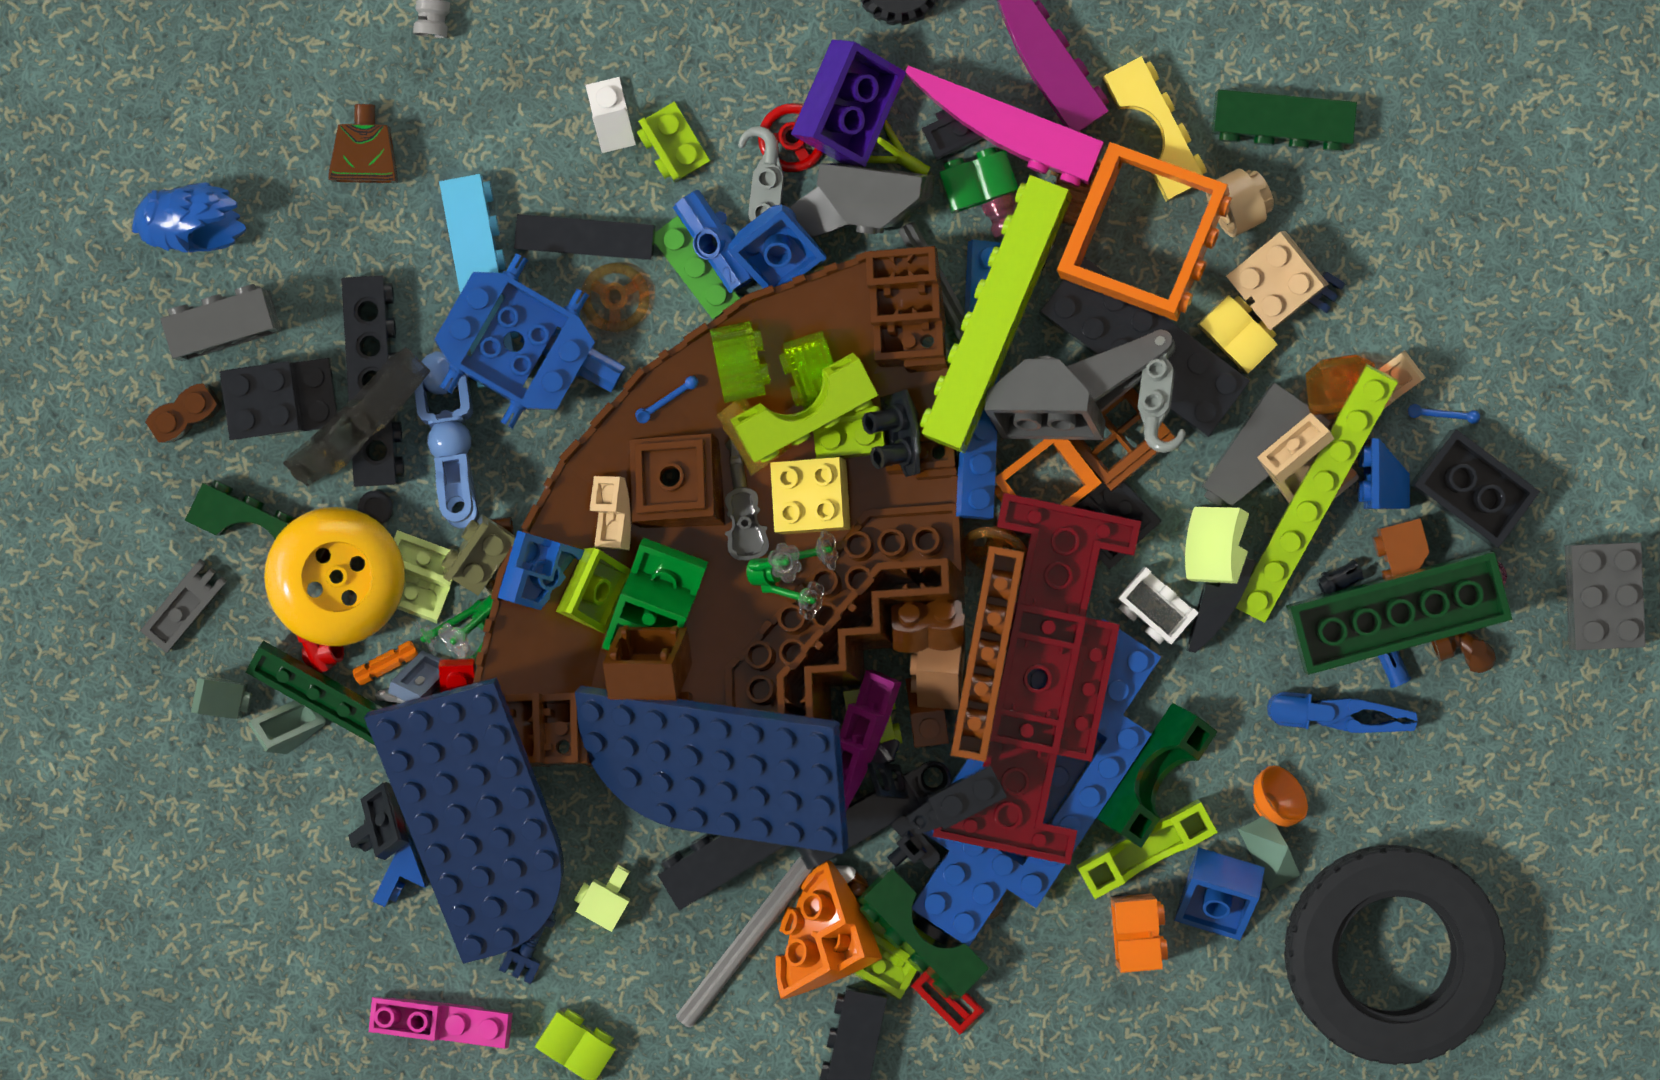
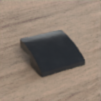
[1075,481,1162,570]

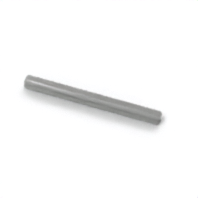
[676,856,815,1027]

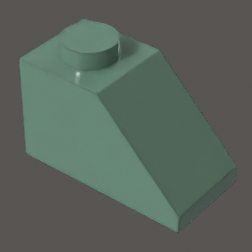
[191,676,252,719]

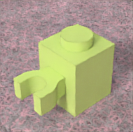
[574,864,630,932]

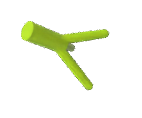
[867,120,931,175]

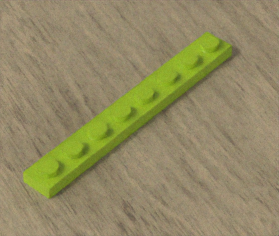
[1235,364,1398,623]

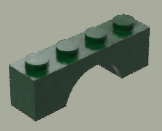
[185,480,329,563]
[1096,702,1218,848]
[856,868,989,999]

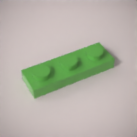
[654,216,740,320]

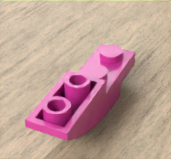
[368,997,513,1049]

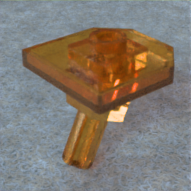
[1305,354,1375,417]

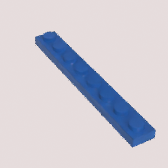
[956,240,1001,520]

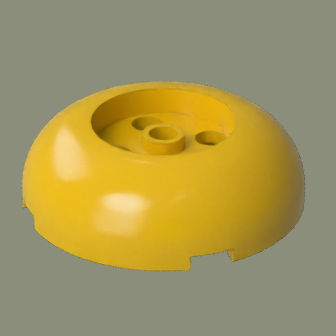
[264,507,405,646]

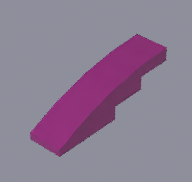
[840,670,901,810]

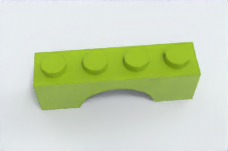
[730,353,878,463]
[1076,799,1218,899]

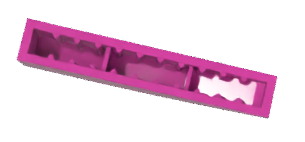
[906,65,1104,187]

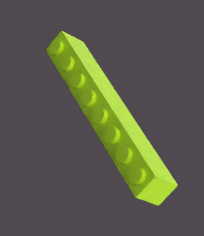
[920,175,1072,454]

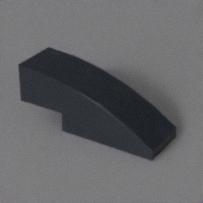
[1186,558,1256,653]

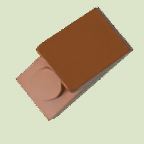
[905,678,949,748]

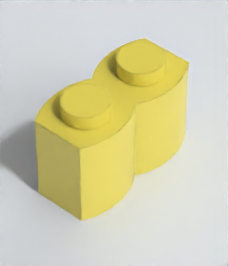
[1197,295,1278,374]

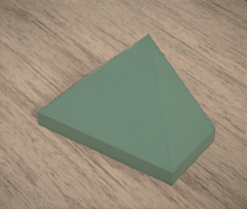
[248,700,326,754]
[1238,816,1300,891]

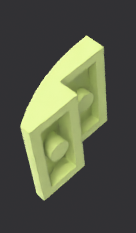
[1185,507,1249,584]
[394,530,453,623]

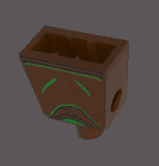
[328,104,398,183]

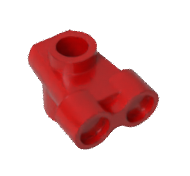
[296,635,344,673]

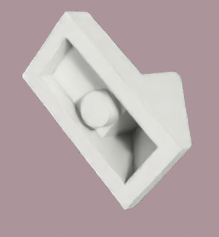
[586,77,636,153]

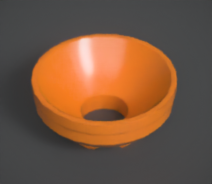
[1253,765,1308,827]

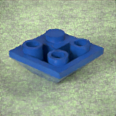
[1357,438,1410,509]

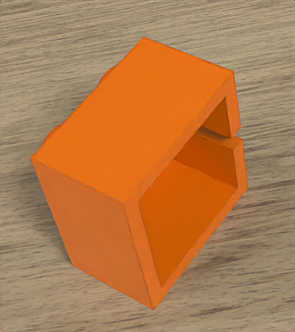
[1110,893,1168,973]

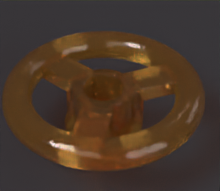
[581,263,650,332]
[964,526,1028,573]

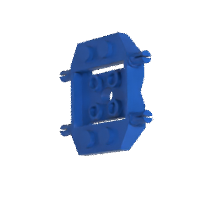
[434,253,595,429]

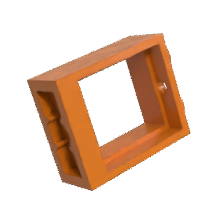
[995,439,1101,507]

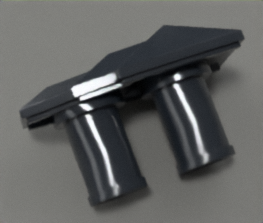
[862,390,921,477]

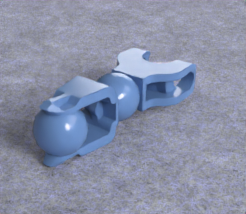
[410,351,478,529]

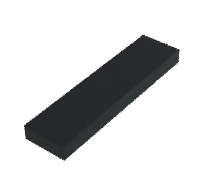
[514,214,656,260]

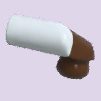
[835,865,869,899]

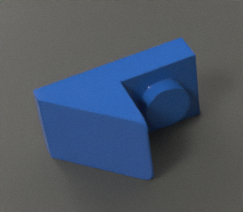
[372,838,428,907]

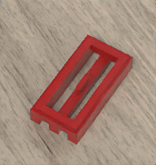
[911,972,984,1035]

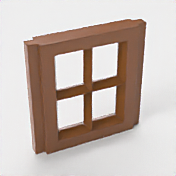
[1069,387,1175,492]

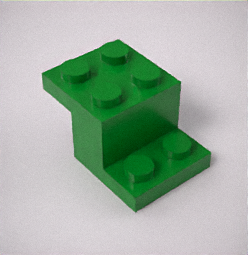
[602,537,708,651]

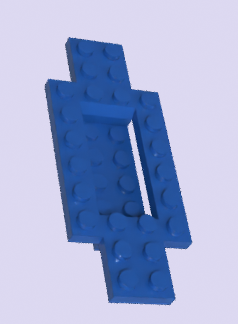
[912,618,1161,947]

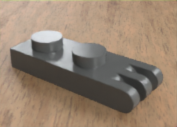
[140,559,227,653]

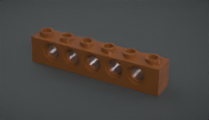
[951,546,1024,762]

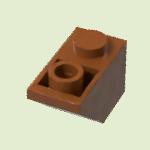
[1373,518,1430,579]

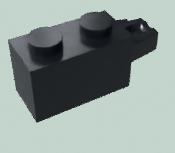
[907,764,1007,835]

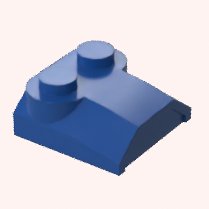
[728,204,827,288]

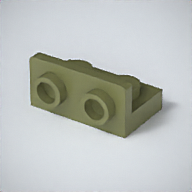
[442,514,516,596]

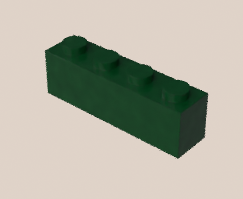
[1212,89,1357,152]

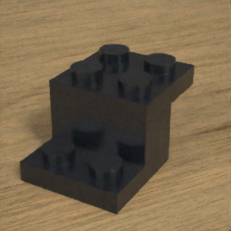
[220,358,340,441]

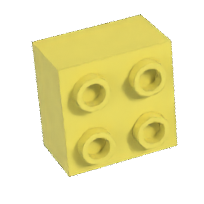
[770,457,851,535]

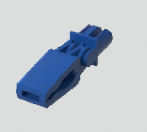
[1267,692,1418,733]

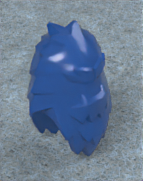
[132,182,246,253]

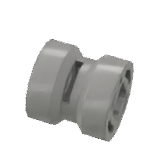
[413,0,451,38]

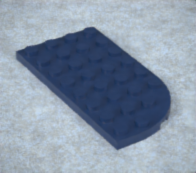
[364,677,564,964]
[575,686,849,854]

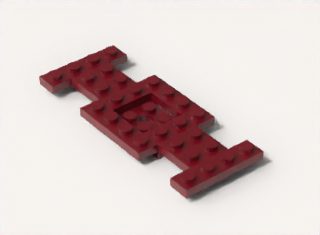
[932,493,1141,865]

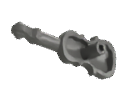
[725,437,769,560]

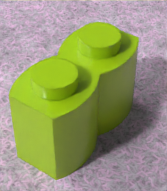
[535,1008,616,1080]

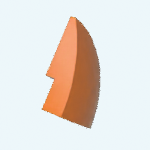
[775,860,882,999]

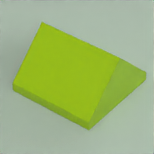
[556,548,631,634]

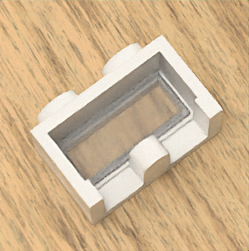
[1117,567,1198,644]

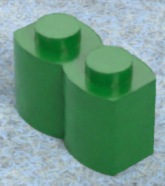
[938,147,1018,214]

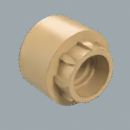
[1206,168,1274,237]

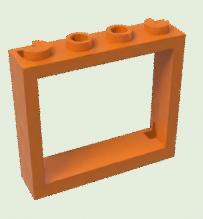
[1057,142,1232,321]

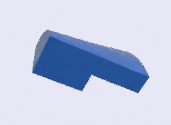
[497,530,585,610]

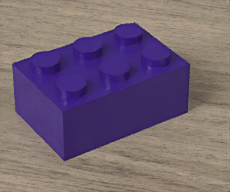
[791,39,906,167]

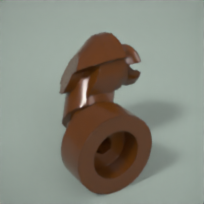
[1431,632,1496,673]

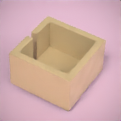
[1226,231,1329,330]

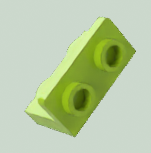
[637,101,710,183]
[813,403,886,459]

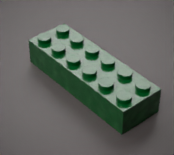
[1286,550,1513,675]

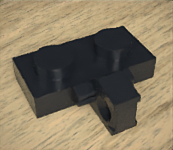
[922,108,984,161]
[348,782,409,860]

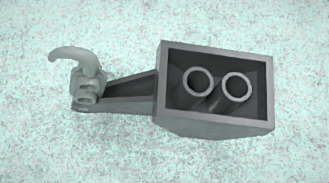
[738,126,935,238]
[985,330,1186,453]

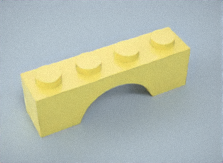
[1103,56,1207,202]

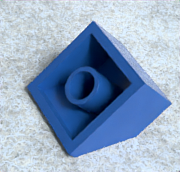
[1174,847,1265,941]

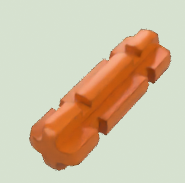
[352,641,418,685]

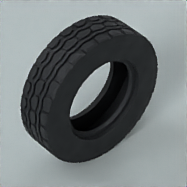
[1284,845,1506,1065]

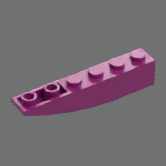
[997,0,1109,132]

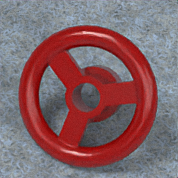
[758,103,823,173]

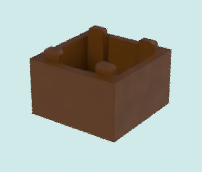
[603,625,692,701]

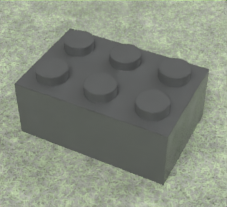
[160,284,282,361]
[1565,542,1646,650]

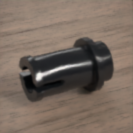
[1317,559,1364,595]

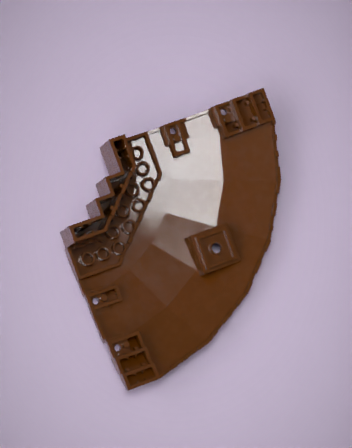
[473,246,966,767]

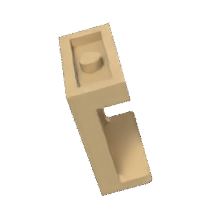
[1257,413,1359,504]

